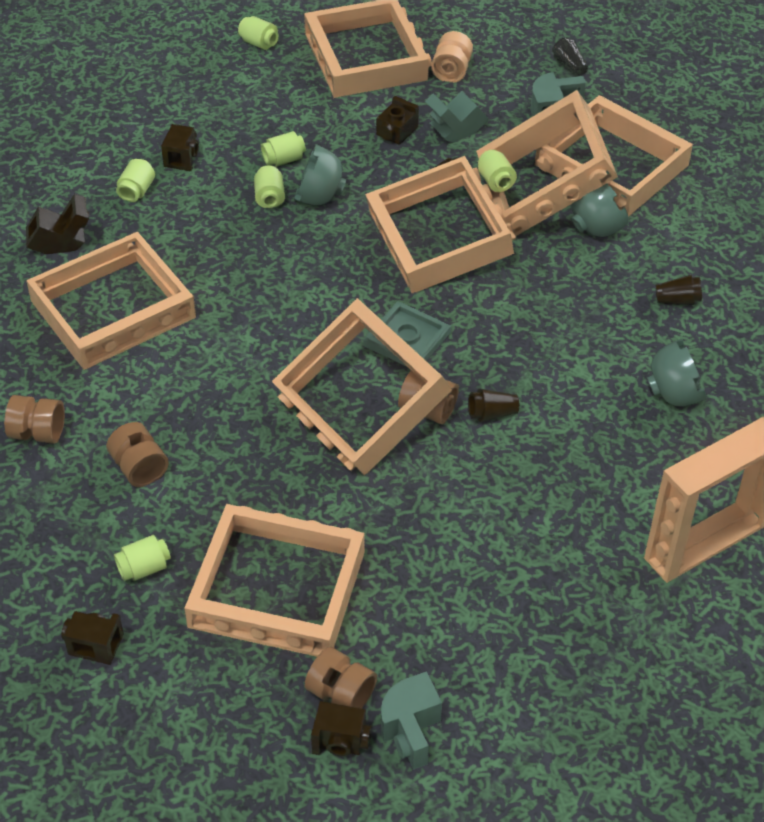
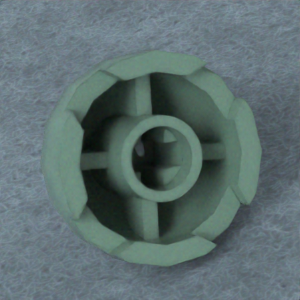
[294,144,346,206]
[571,184,629,238]
[647,339,707,407]

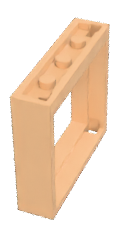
[304,0,432,98]
[476,90,618,236]
[535,95,693,217]
[365,156,516,293]
[26,231,196,370]
[272,298,452,475]
[644,417,764,583]
[185,504,365,657]

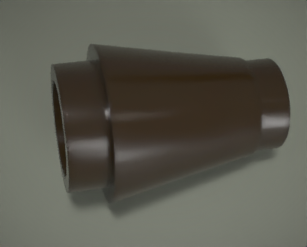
[656,275,702,305]
[468,389,520,422]

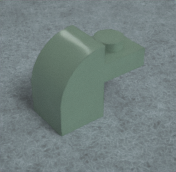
[530,72,586,117]
[425,91,489,142]
[381,671,442,770]

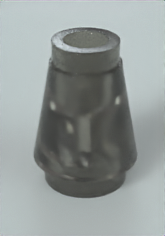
[552,37,589,77]

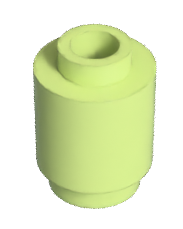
[238,16,279,50]
[261,131,306,167]
[478,150,517,192]
[116,159,155,202]
[254,165,285,208]
[114,535,171,581]

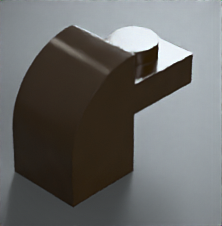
[26,193,89,254]

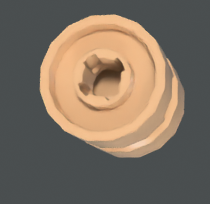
[431,31,473,83]

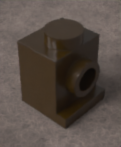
[376,96,419,145]
[161,124,199,171]
[61,611,124,665]
[311,701,372,756]

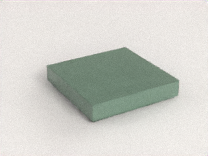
[363,301,451,367]

